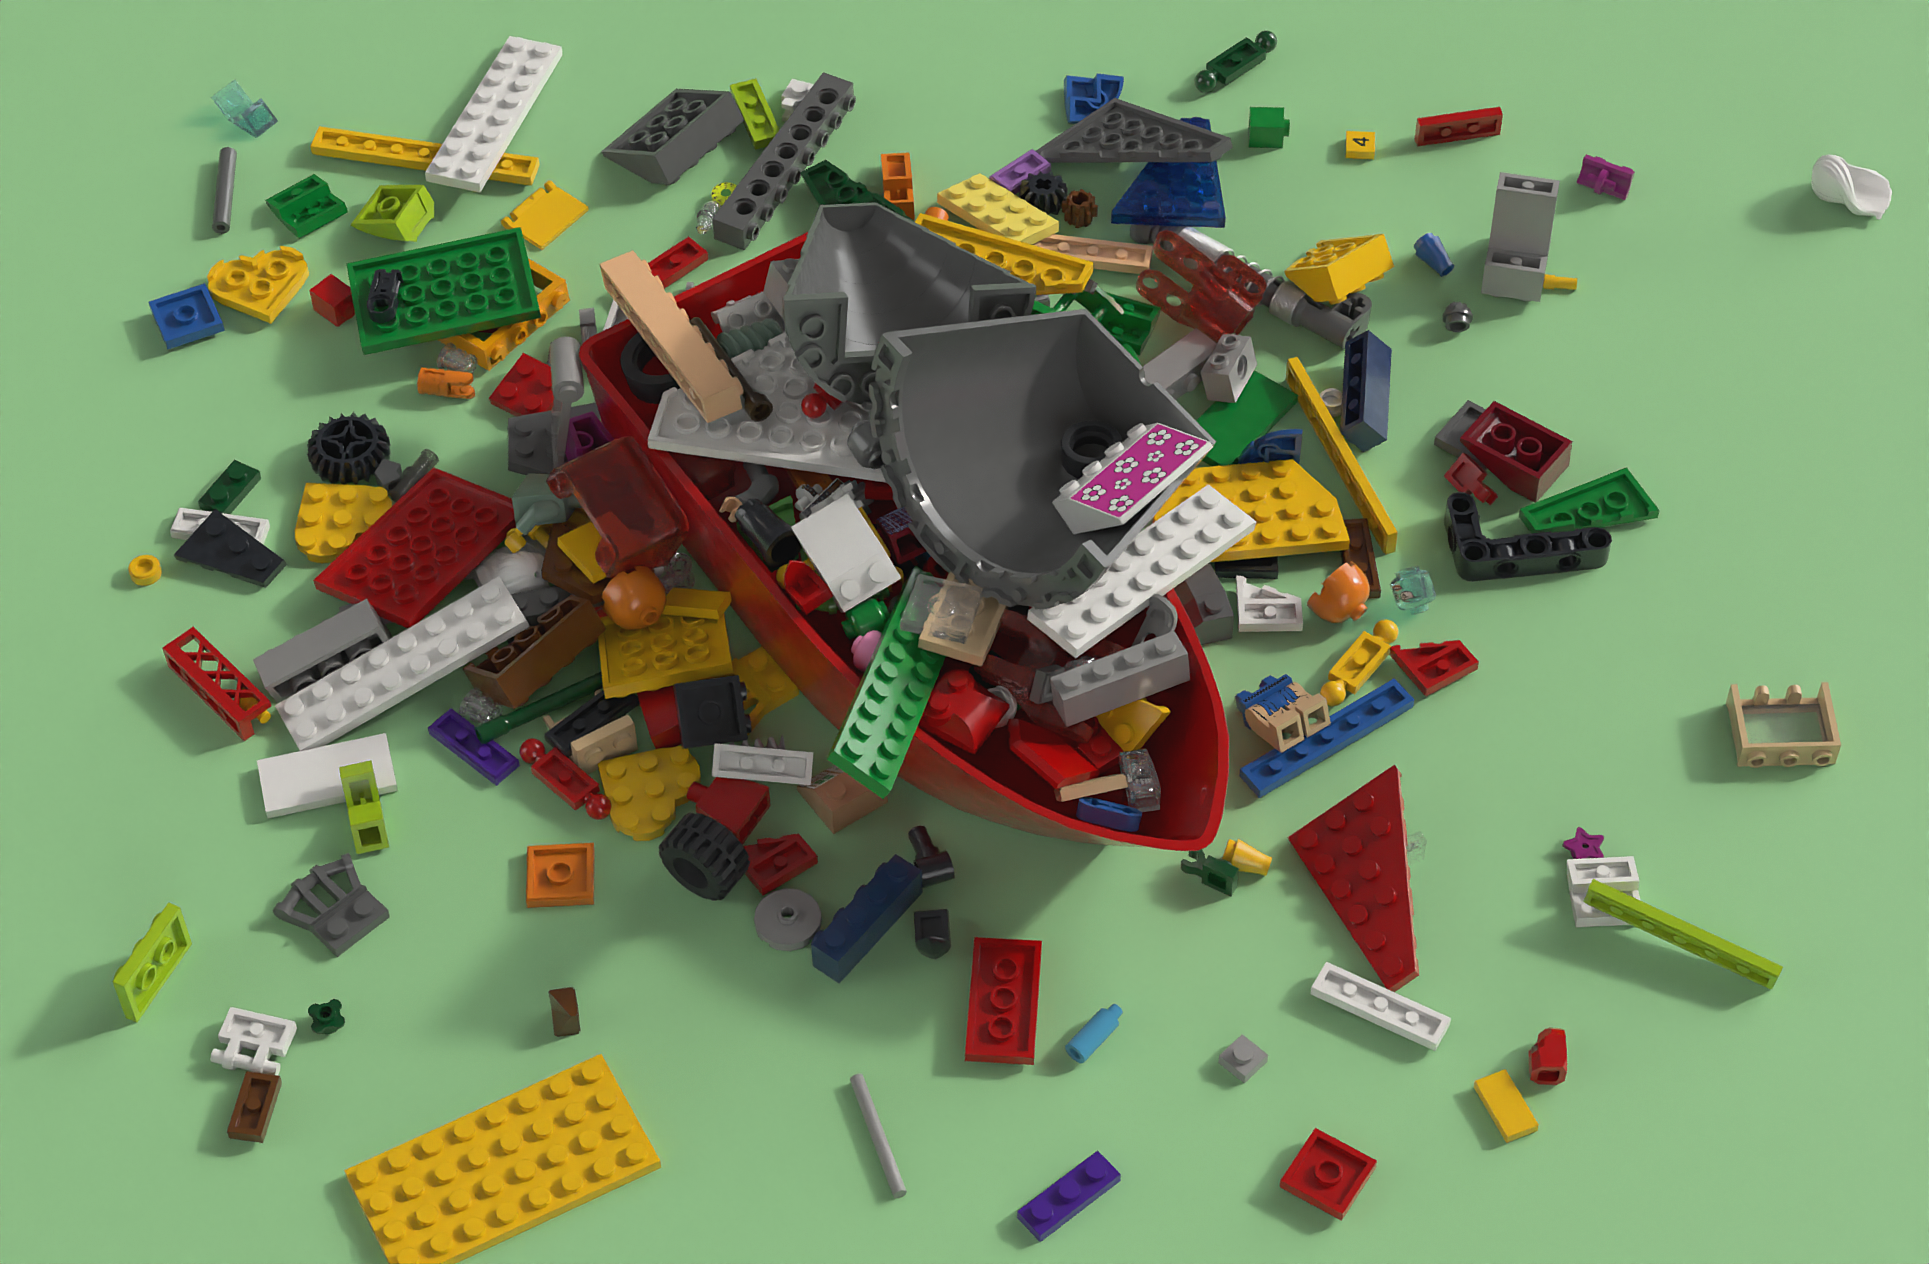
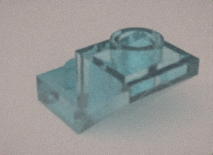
[211,80,278,138]

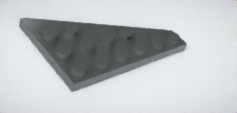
[1035,98,1233,163]

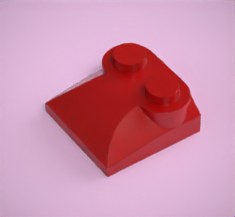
[918,669,1010,755]

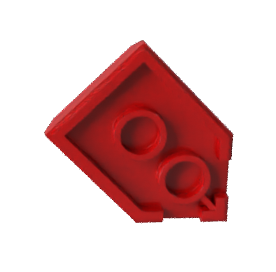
[1007,719,1099,789]

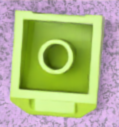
[350,185,434,242]

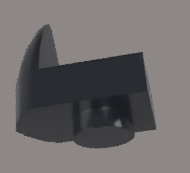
[914,909,951,959]

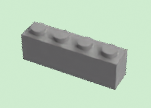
[1143,328,1217,400]
[1050,631,1190,727]

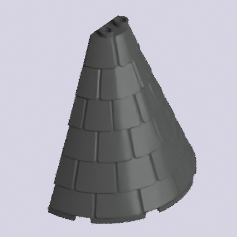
[782,203,1037,411]

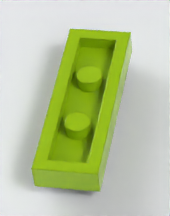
[730,78,779,150]

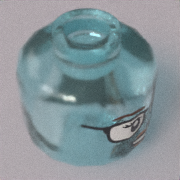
[1390,566,1436,615]

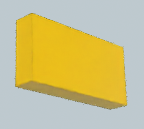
[662,587,732,619]
[1474,1069,1539,1143]

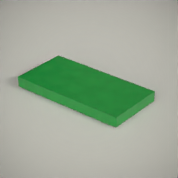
[1196,370,1298,467]

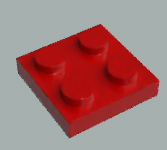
[489,353,554,417]
[1280,1128,1377,1221]

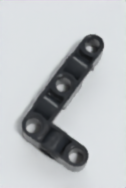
[1444,492,1612,582]

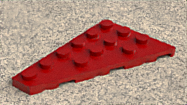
[1287,764,1419,992]

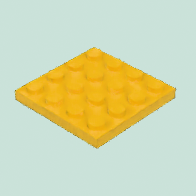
[598,613,734,699]

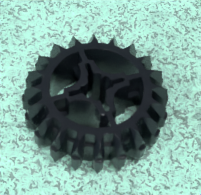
[307,411,391,485]

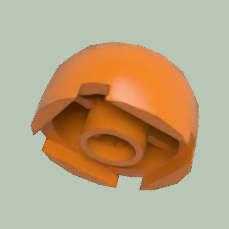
[1307,561,1370,623]
[601,565,667,631]

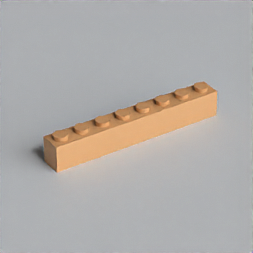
[600,250,743,423]

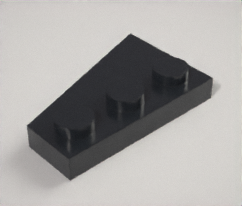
[174,509,287,588]

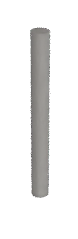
[850,1074,907,1198]

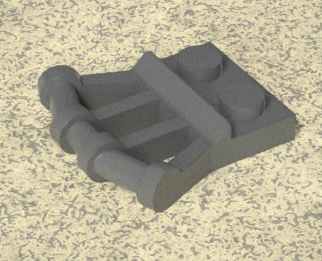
[273,853,390,957]

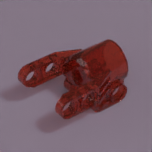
[1136,230,1267,343]
[974,609,1126,744]

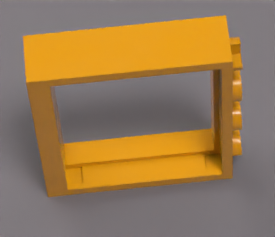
[438,258,570,371]

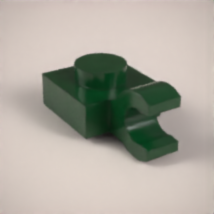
[1181,849,1239,897]

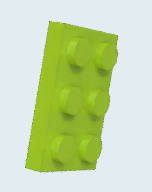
[112,902,192,1023]

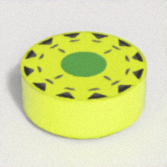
[711,182,737,209]

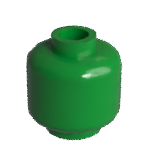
[841,597,890,640]

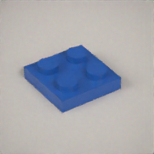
[148,283,225,349]

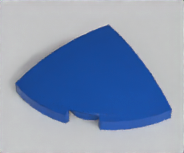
[1064,73,1124,124]
[1238,429,1303,464]

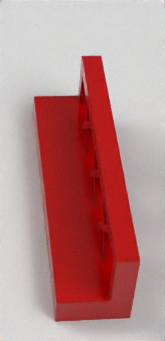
[162,626,271,741]

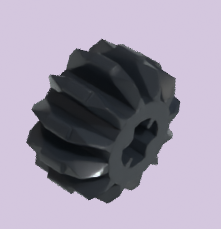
[1019,170,1068,215]

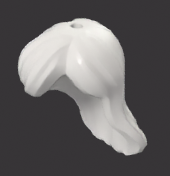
[1811,155,1892,220]
[465,546,550,594]

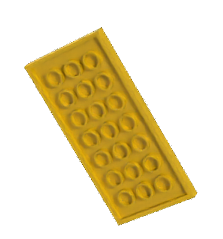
[344,1054,661,1264]

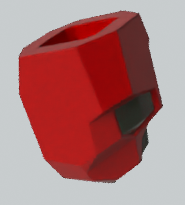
[1528,1027,1567,1085]

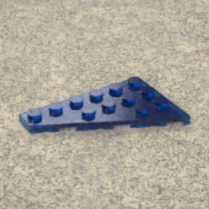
[1111,117,1226,228]

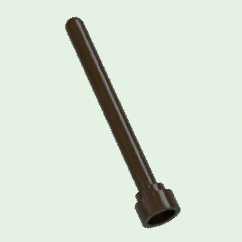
[690,317,773,422]

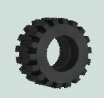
[658,813,750,901]

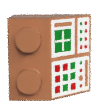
[797,765,888,834]

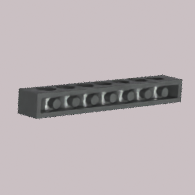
[712,72,856,250]

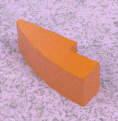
[881,152,915,221]

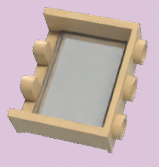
[1726,682,1841,768]

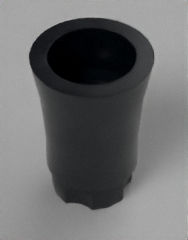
[735,498,802,568]

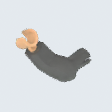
[719,462,779,522]

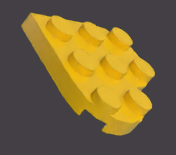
[207,246,309,324]
[295,483,393,564]
[598,746,701,841]

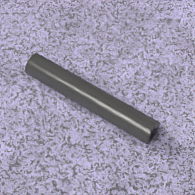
[212,147,237,234]

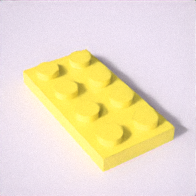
[937,173,1059,245]

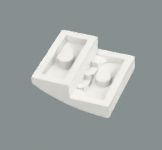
[1566,856,1641,927]

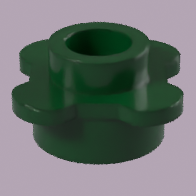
[308,999,345,1034]

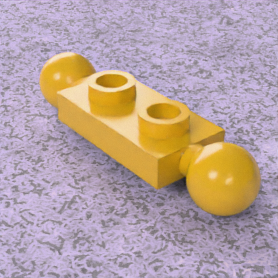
[1320,619,1398,707]

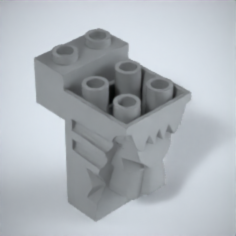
[1481,172,1560,302]

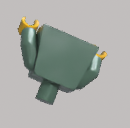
[505,473,591,553]

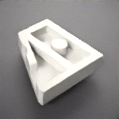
[1236,576,1303,632]

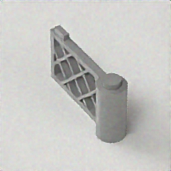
[549,336,584,469]

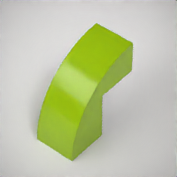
[339,760,389,854]

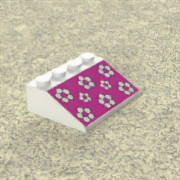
[1052,423,1213,534]

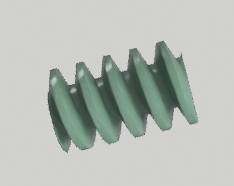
[716,318,783,359]

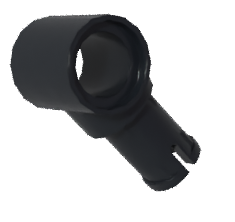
[908,825,955,888]

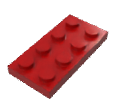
[965,937,1042,1065]

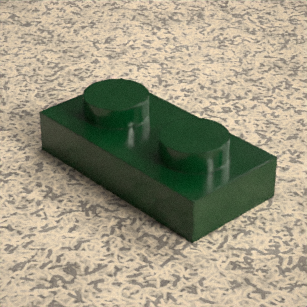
[198,459,261,514]

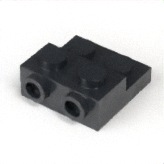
[673,675,752,749]

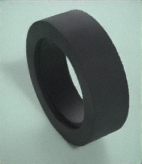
[620,319,691,404]

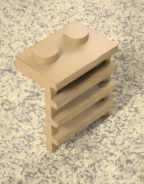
[543,689,638,774]

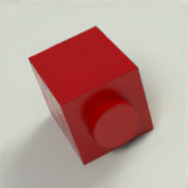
[309,274,355,327]

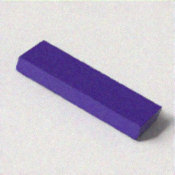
[428,708,520,786]

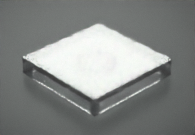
[900,574,983,644]

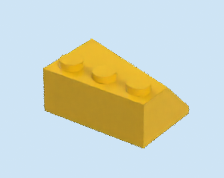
[1284,234,1394,305]

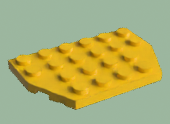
[1153,459,1350,562]

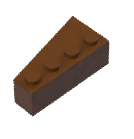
[463,595,606,709]

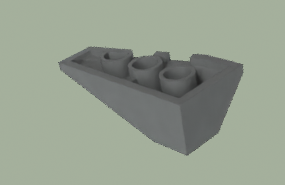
[1174,562,1234,645]

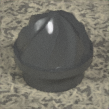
[1443,302,1473,332]

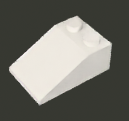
[791,494,901,613]

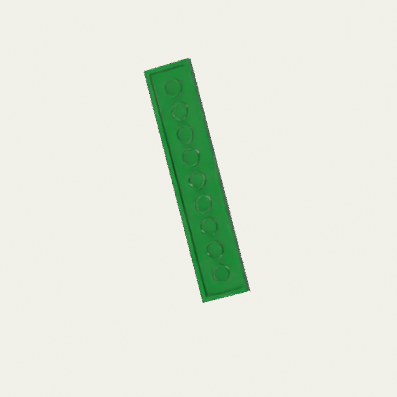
[827,565,946,799]

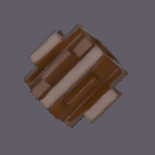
[1062,189,1098,228]

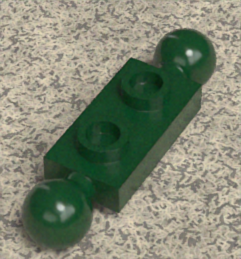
[1195,30,1277,93]

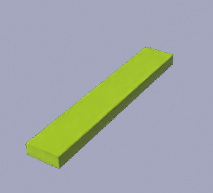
[1583,879,1783,989]

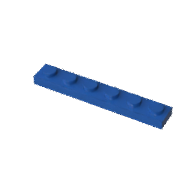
[1239,678,1415,798]

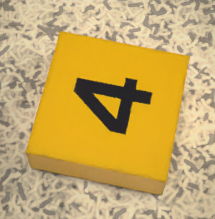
[1345,131,1375,160]

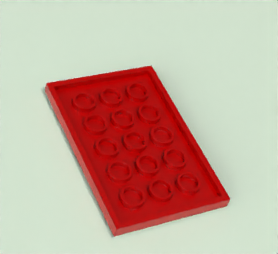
[313,467,517,628]

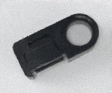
[367,269,404,323]

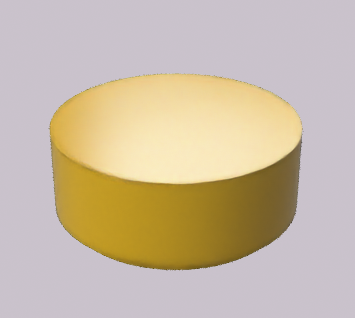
[128,555,162,586]

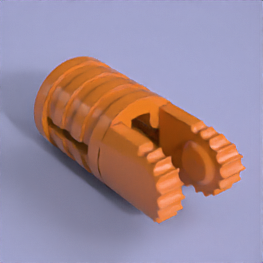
[417,367,475,399]

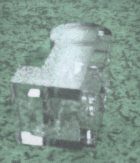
[1118,748,1161,812]

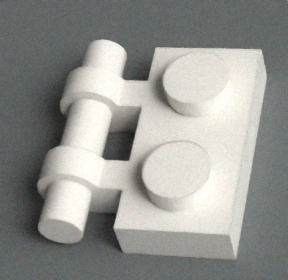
[210,1007,297,1075]

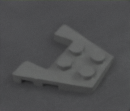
[507,403,600,486]

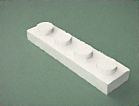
[1311,962,1451,1051]

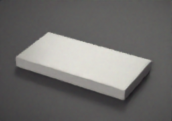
[257,733,398,819]

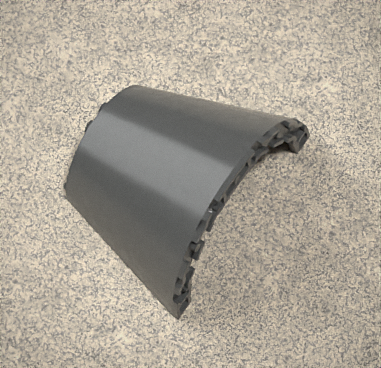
[869,309,1216,610]

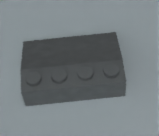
[601,88,744,185]

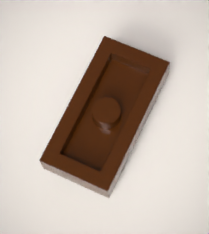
[227,1071,282,1143]

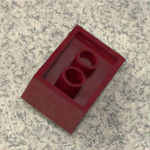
[1460,401,1573,503]

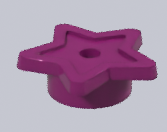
[1562,827,1604,859]

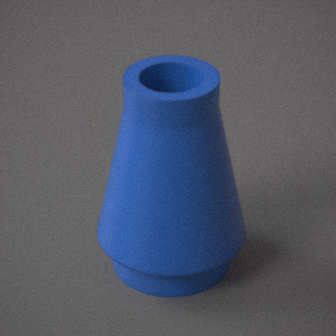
[1414,233,1454,277]

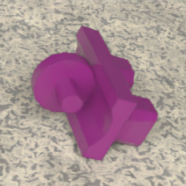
[1577,154,1635,200]

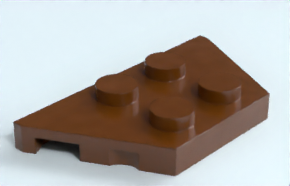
[541,523,655,605]

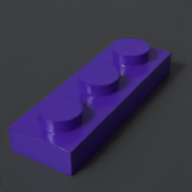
[1017,1150,1121,1242]

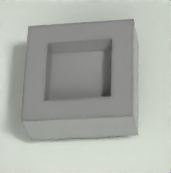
[1218,1035,1268,1084]

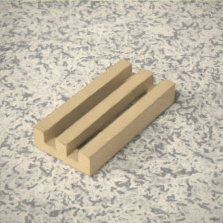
[1054,774,1128,802]

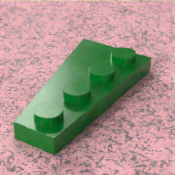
[1519,467,1659,533]

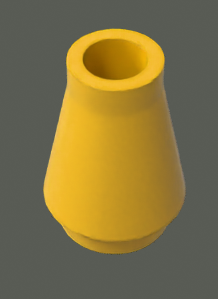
[1222,839,1272,876]

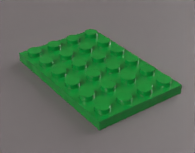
[346,227,541,355]

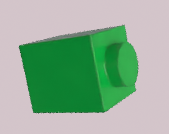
[1248,107,1290,148]

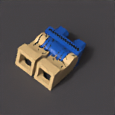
[1235,674,1331,753]

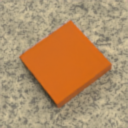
[526,842,595,908]

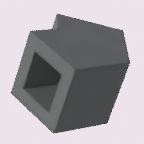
[375,459,403,496]

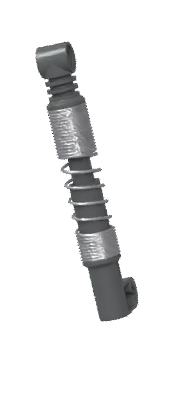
[1130,203,1372,349]

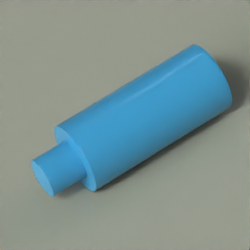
[1065,1004,1123,1063]

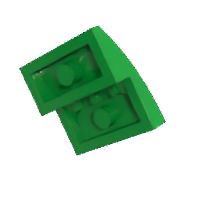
[265,174,348,239]
[1100,292,1161,356]

